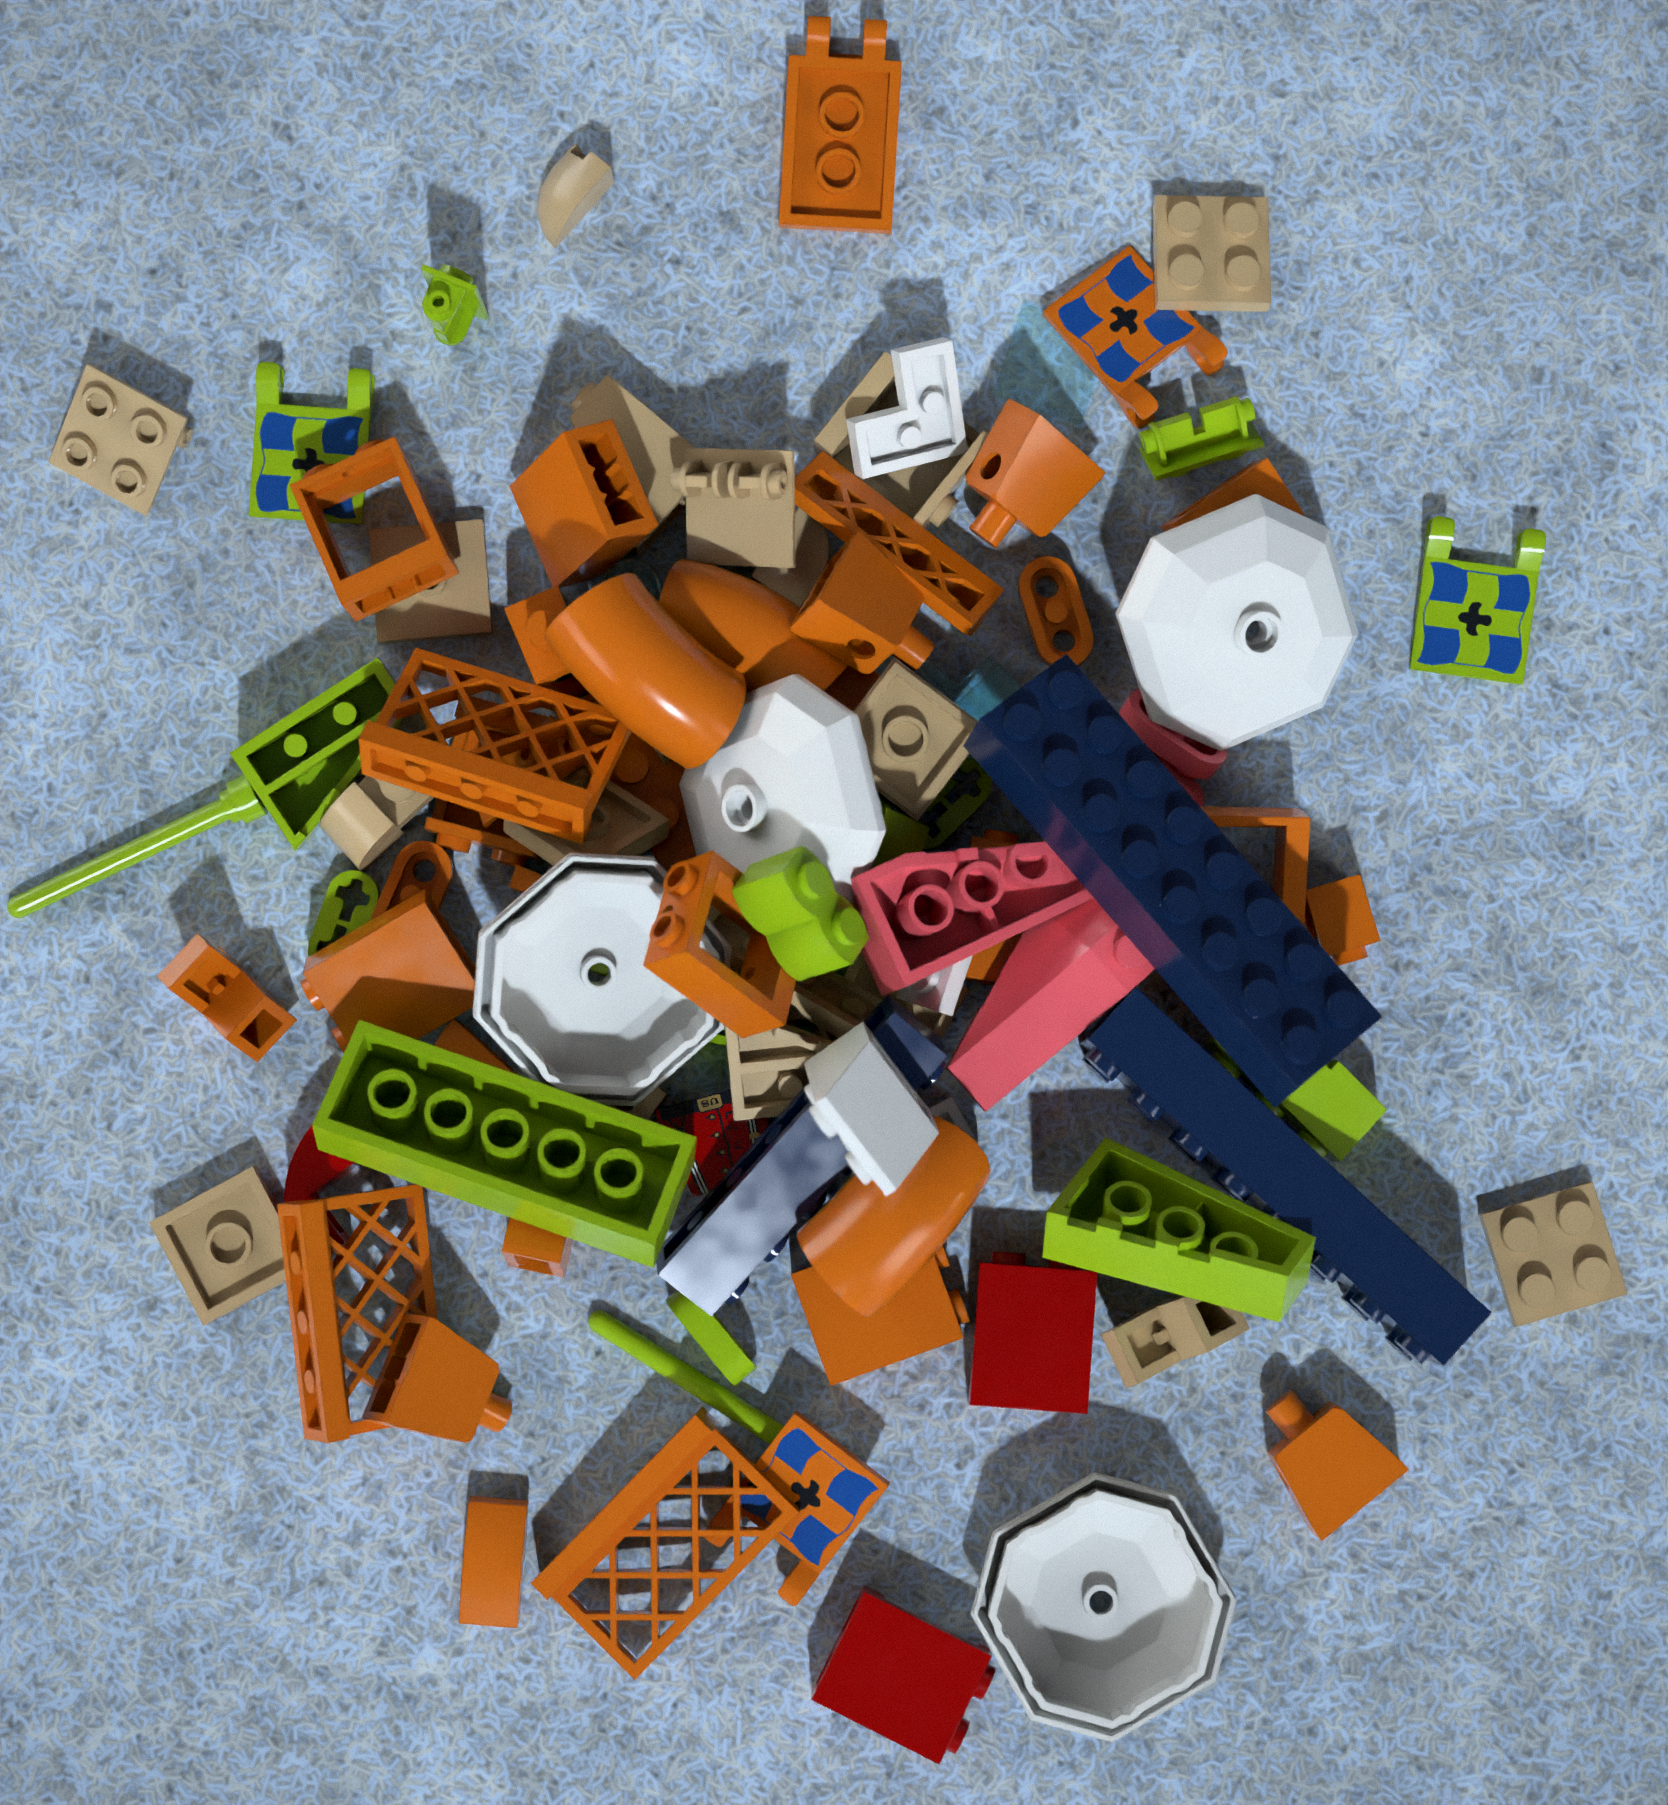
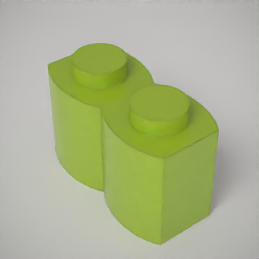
[732,846,869,981]

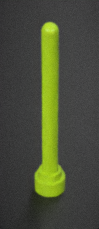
[7,774,268,918]
[588,1310,784,1444]

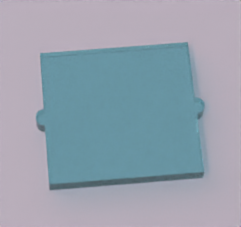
[992,303,1097,426]

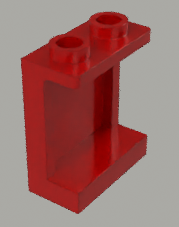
[968,1251,1097,1414]
[811,1585,996,1765]

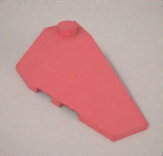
[851,842,1094,996]
[945,898,1155,1112]

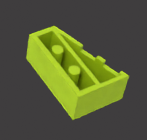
[230,657,408,851]
[1204,1036,1387,1162]

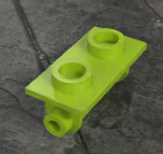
[421,264,489,346]
[1139,396,1264,481]

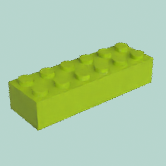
[312,1019,697,1268]

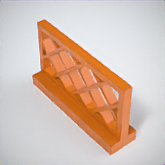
[359,648,632,844]
[277,1184,438,1443]
[531,1406,801,1680]

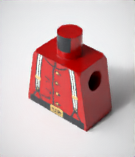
[655,1090,769,1197]

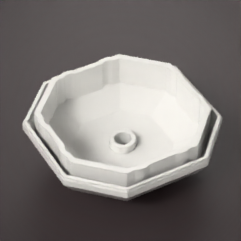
[1115,494,1358,751]
[679,674,886,906]
[473,852,732,1106]
[971,1471,1237,1742]

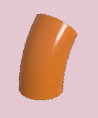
[659,559,848,693]
[544,573,747,769]
[797,1115,991,1318]

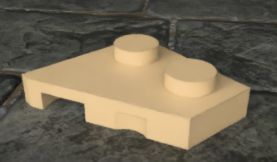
[724,1024,834,1121]

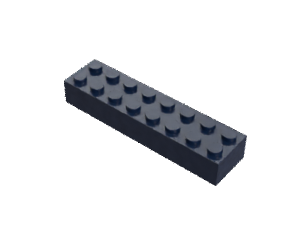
[963,654,1382,1108]
[1080,987,1492,1366]

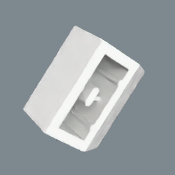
[804,1022,939,1197]

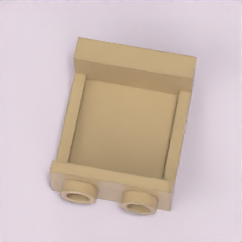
[814,351,989,529]

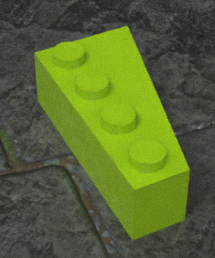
[1042,1137,1316,1322]

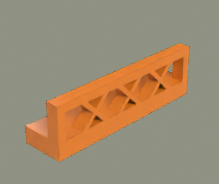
[795,450,1005,637]

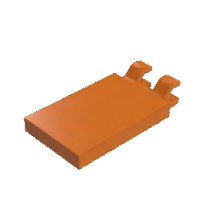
[779,16,902,234]

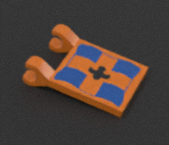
[1042,245,1228,429]
[704,1410,890,1606]

